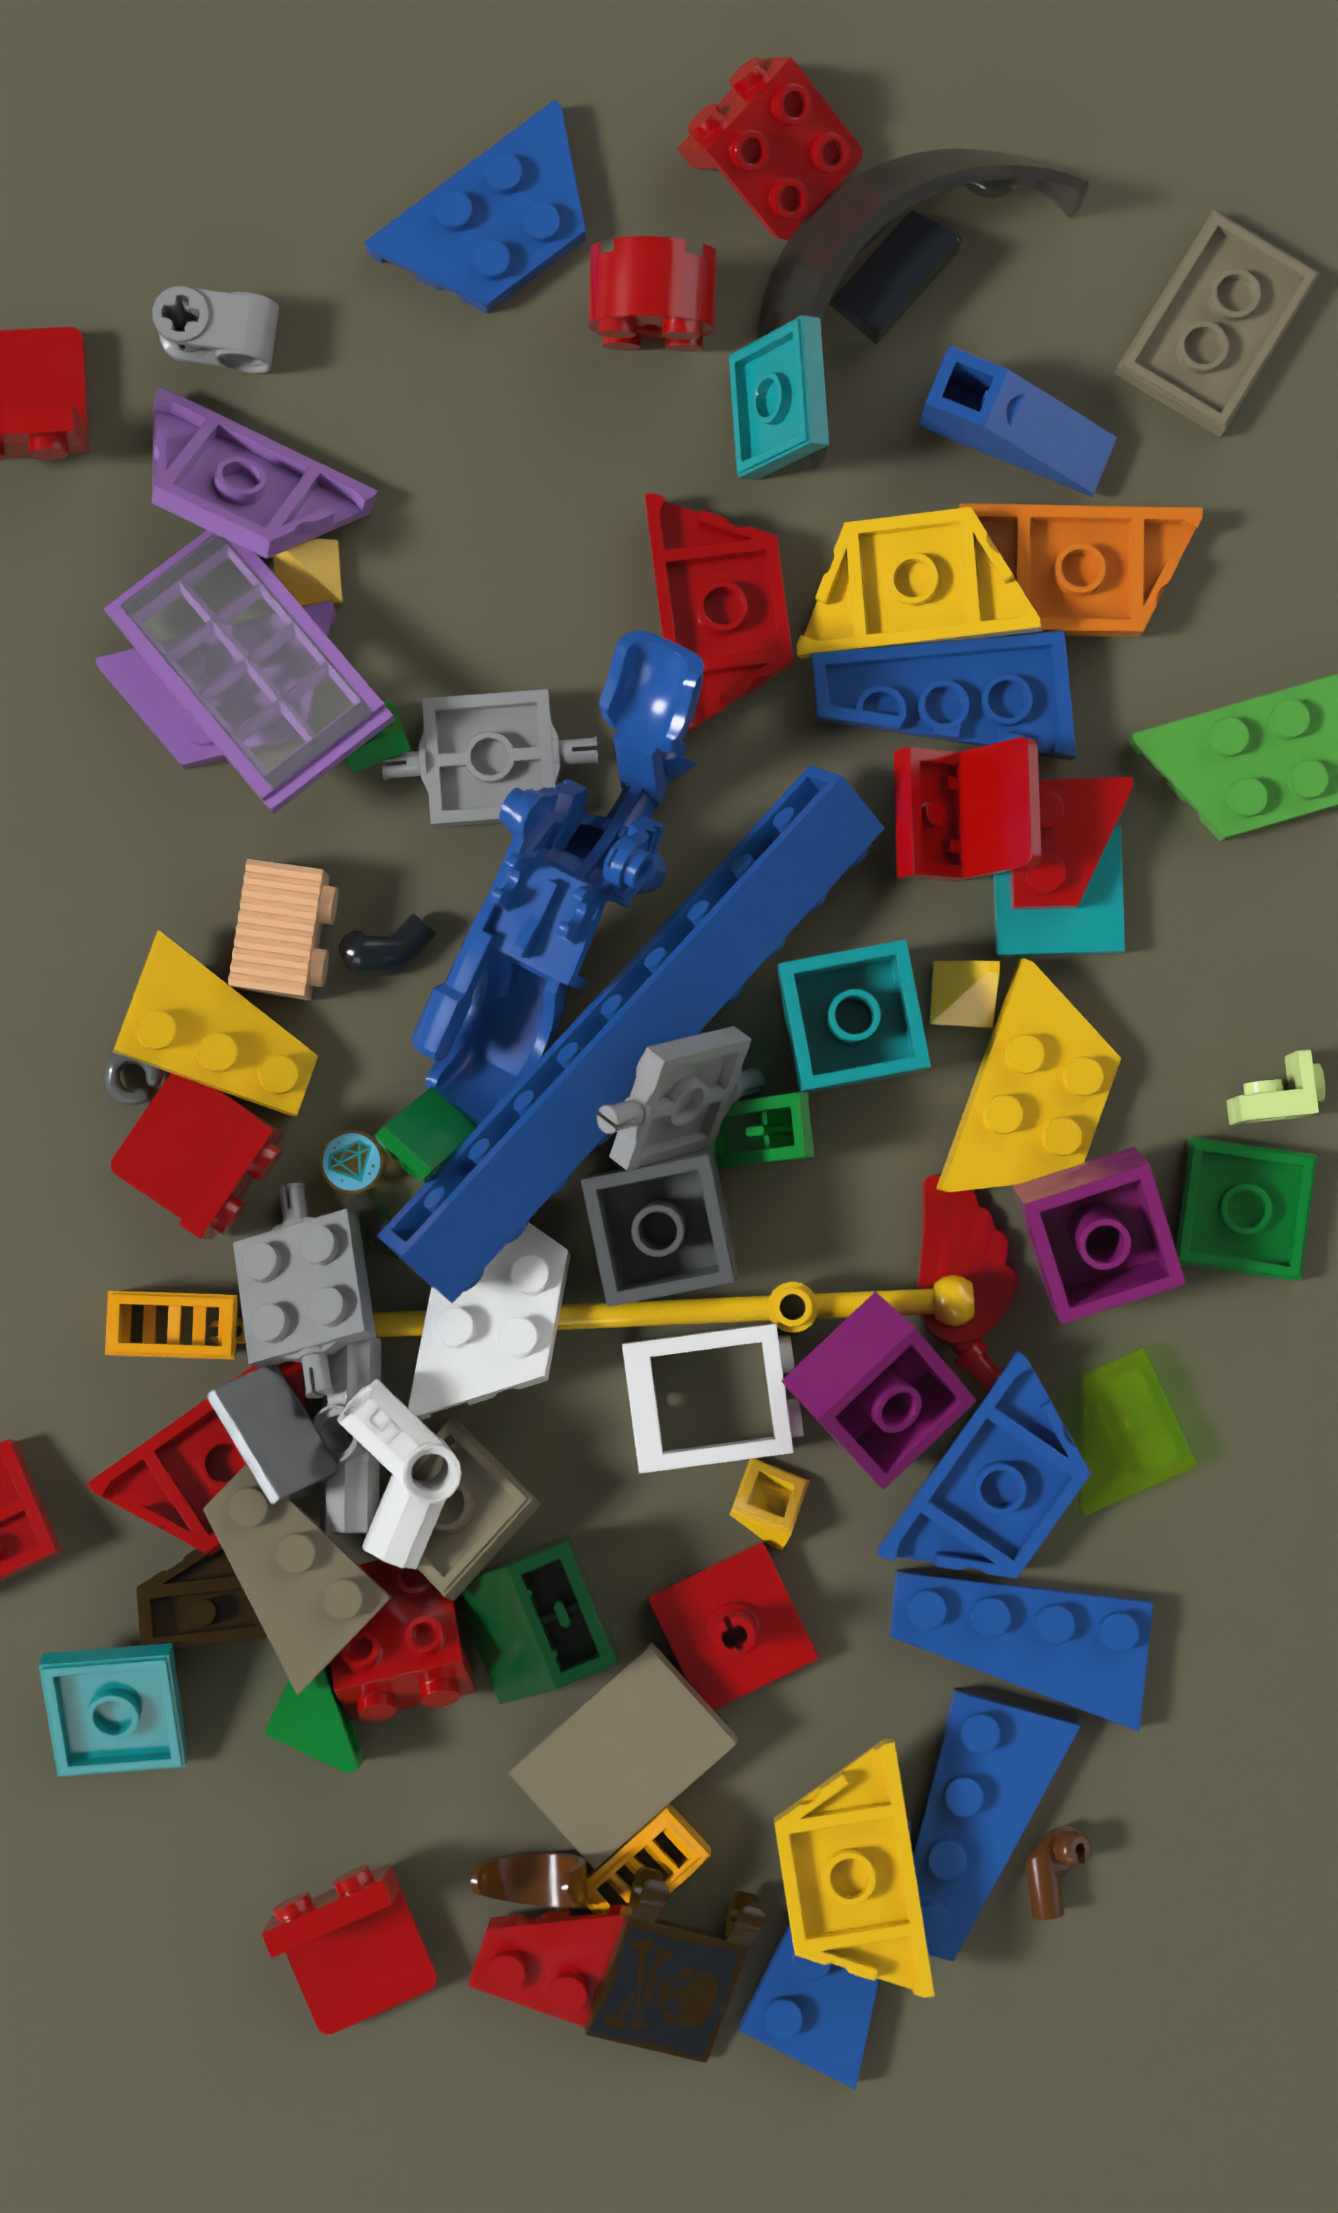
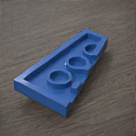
[889,1570,1153,1732]
[912,1688,1081,1962]

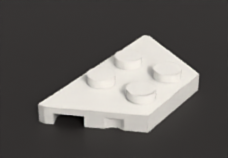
[408,1222,571,1420]

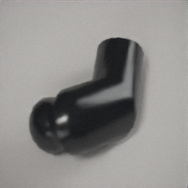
[339,913,436,975]

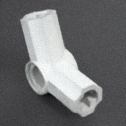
[337,1379,461,1570]

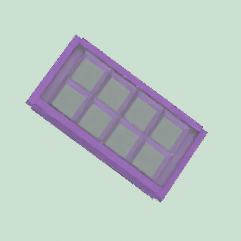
[104,530,395,814]

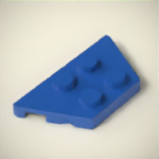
[364,99,586,314]
[876,1348,1091,1579]

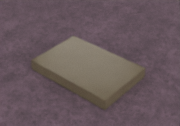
[1114,209,1321,437]
[508,1642,738,1870]

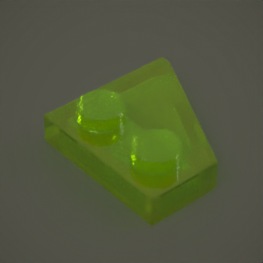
[1078,1347,1197,1516]

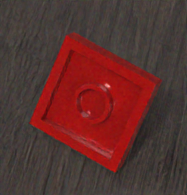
[647,1540,819,1710]

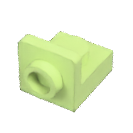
[1226,1049,1325,1126]

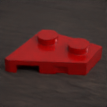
[467,1904,628,2027]

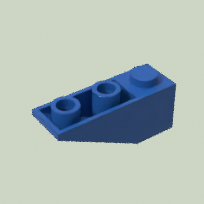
[918,345,1117,497]

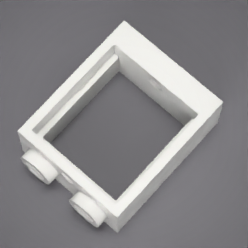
[622,1323,804,1474]

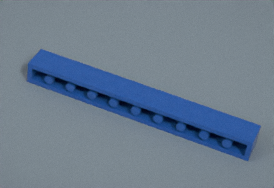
[377,765,885,1304]

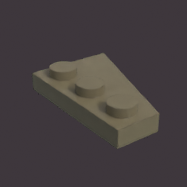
[203,1464,392,1696]

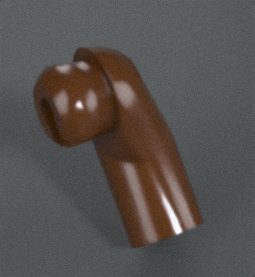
[1026,1826,1091,1920]

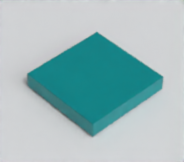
[729,315,829,480]
[993,825,1125,957]
[39,1643,189,1777]

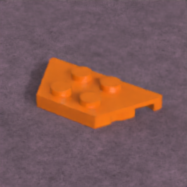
[958,503,1203,637]

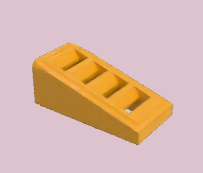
[105,1291,239,1359]
[587,1803,711,1914]

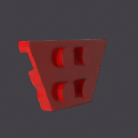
[645,493,793,735]
[86,1361,310,1556]

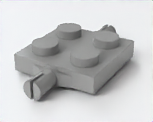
[382,689,599,828]
[597,1026,765,1171]
[233,1183,376,1399]

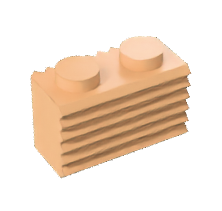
[228,859,338,1001]

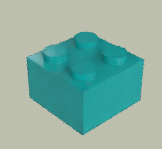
[776,939,931,1094]

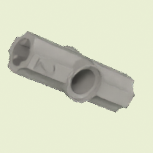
[312,1337,381,1534]

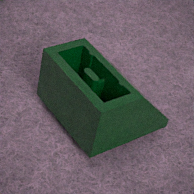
[457,1534,619,1704]

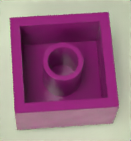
[1012,1146,1186,1324]
[781,1292,977,1490]

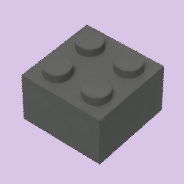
[581,1148,739,1307]

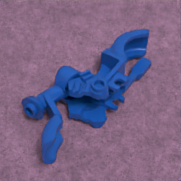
[411,630,704,1127]

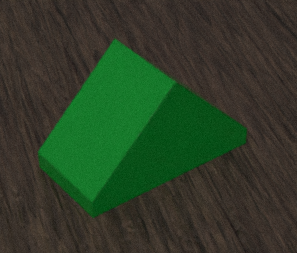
[375,1086,477,1186]
[710,1092,814,1169]
[263,1662,366,1774]

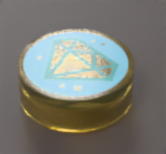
[320,1130,386,1194]

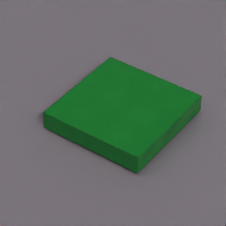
[1173,1137,1318,1281]

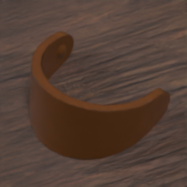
[471,1852,588,1909]

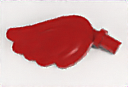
[917,1174,1018,1392]

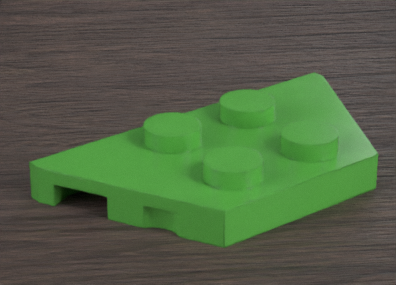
[1128,674,1338,841]

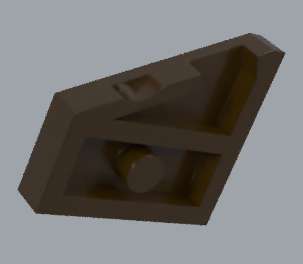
[136,1548,268,1650]

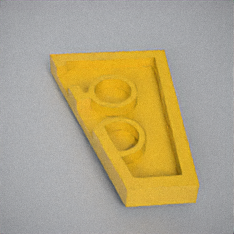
[112,930,318,1117]

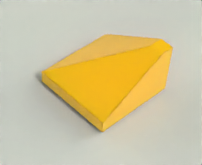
[273,538,343,607]
[929,961,1000,1028]
[729,1458,810,1551]

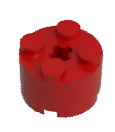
[588,236,717,352]

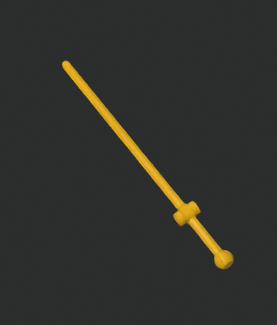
[209,1275,974,1344]

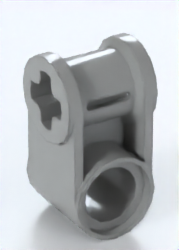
[152,286,279,374]

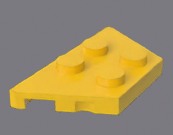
[796,507,1043,659]
[936,958,1121,1192]
[774,1738,935,1998]

